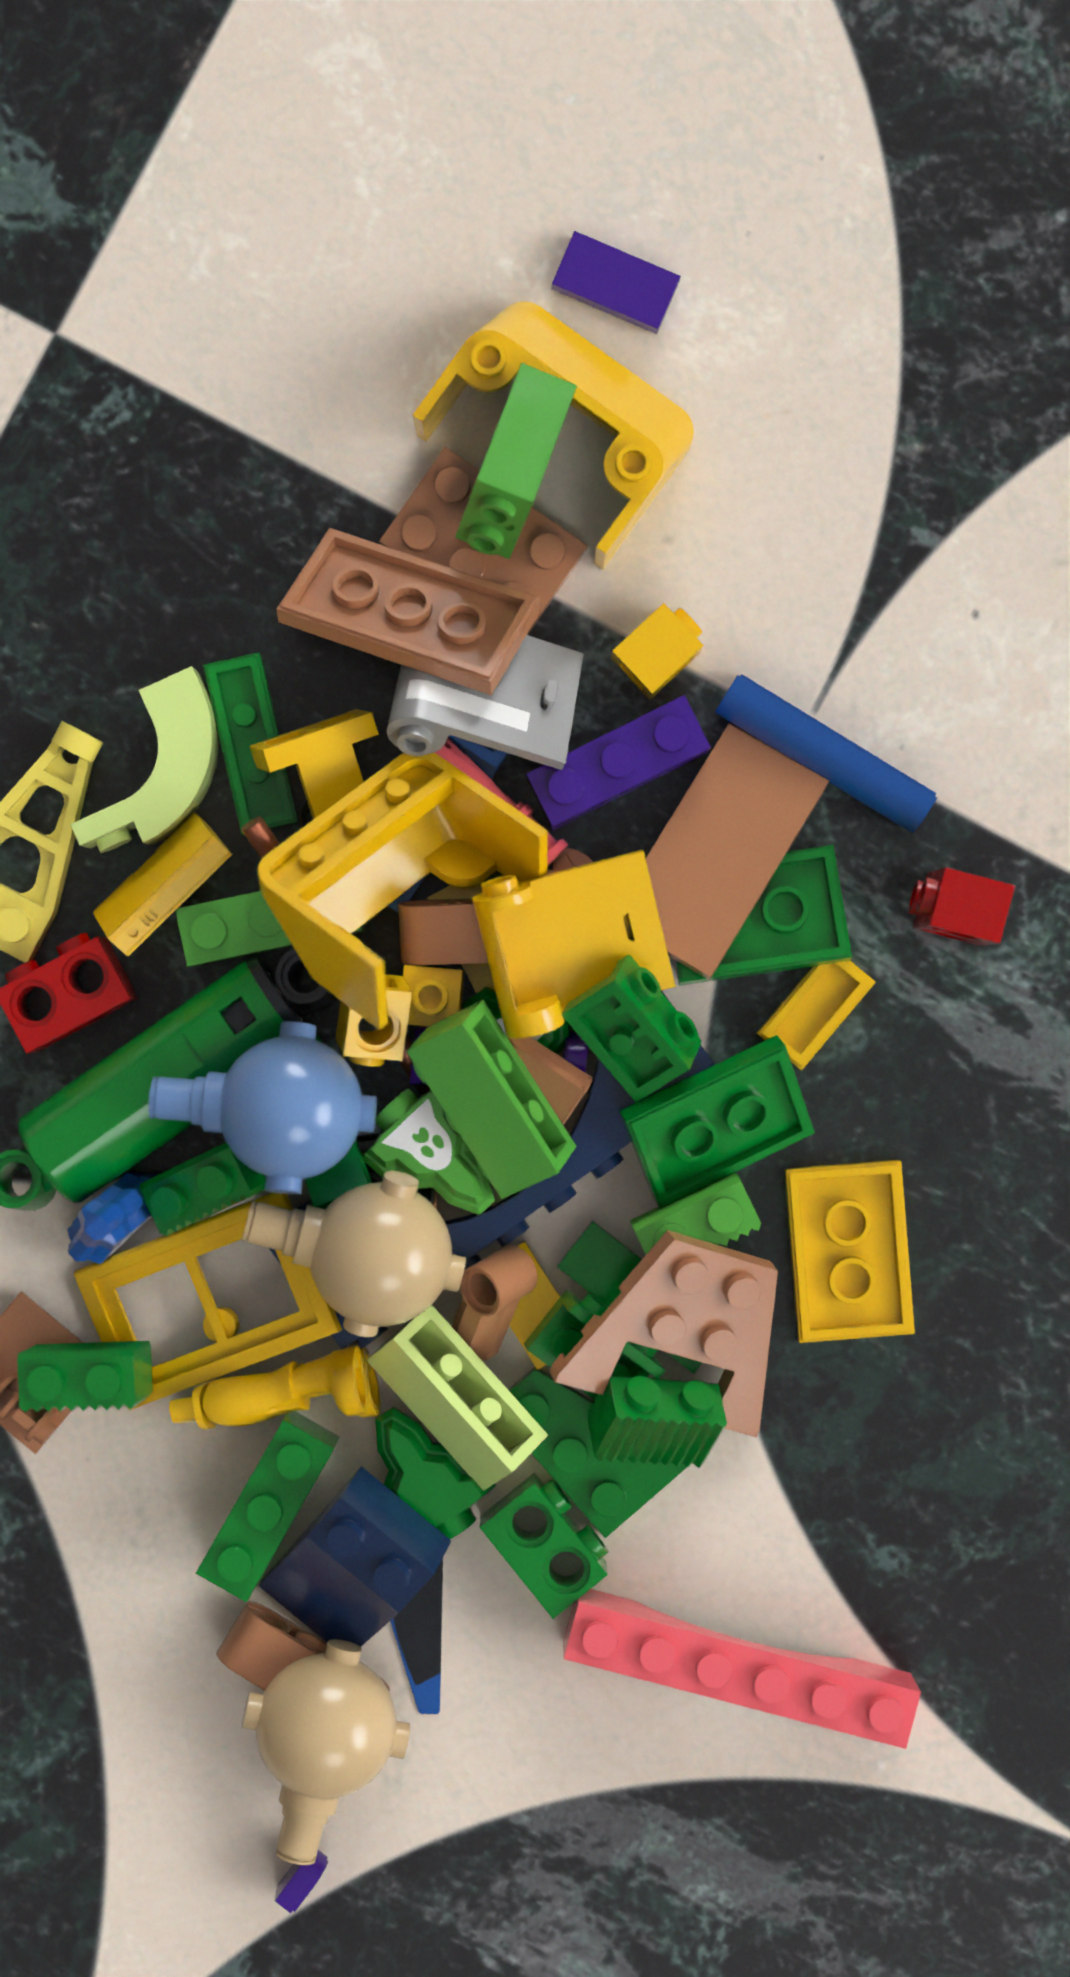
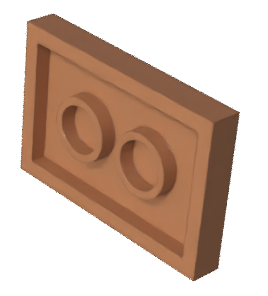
[379,446,588,635]

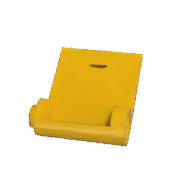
[472,850,676,1039]

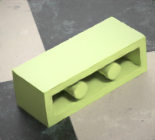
[367,1305,548,1491]

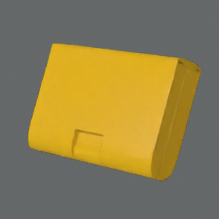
[93,812,232,956]

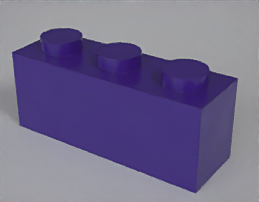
[526,695,711,831]

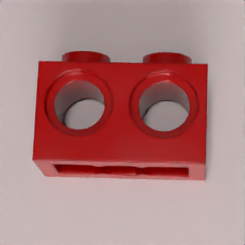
[908,867,1015,946]
[0,932,139,1054]

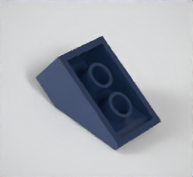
[258,1466,451,1647]

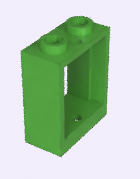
[455,363,577,559]

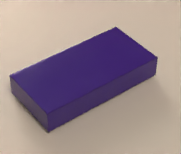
[552,231,681,334]

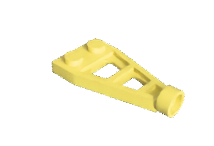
[0,721,104,963]

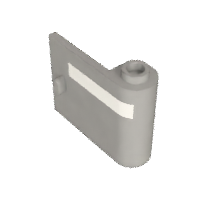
[387,635,584,770]

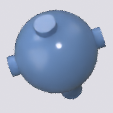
[149,1022,377,1194]

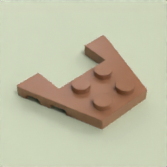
[549,1230,778,1437]

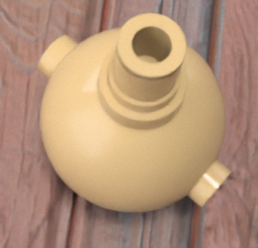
[242,1171,466,1337]
[241,1639,410,1865]

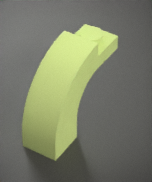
[70,666,219,853]

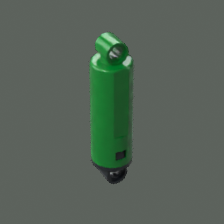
[0,948,338,1211]

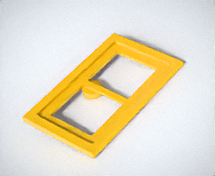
[74,1192,342,1410]

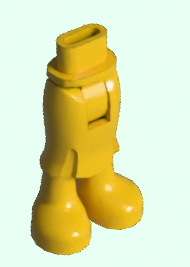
[169,1345,381,1430]

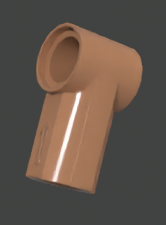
[451,1245,538,1361]

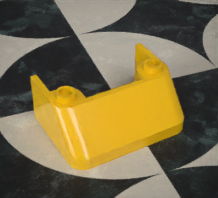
[412,301,694,570]
[258,753,548,1030]

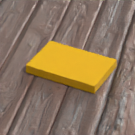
[784,1160,915,1343]

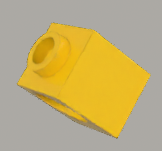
[611,603,704,700]
[403,965,465,1026]
[335,975,412,1067]

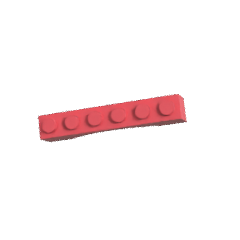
[563,1589,921,1749]

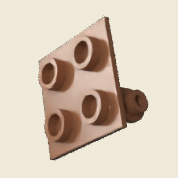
[0,1291,84,1454]

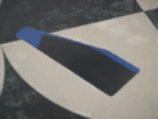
[390,1558,443,1714]

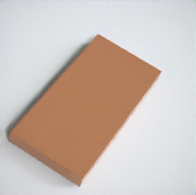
[276,528,541,695]
[646,723,829,980]

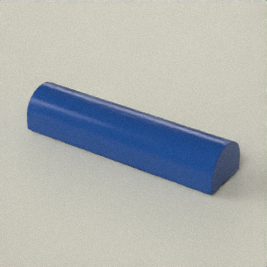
[714,674,938,833]

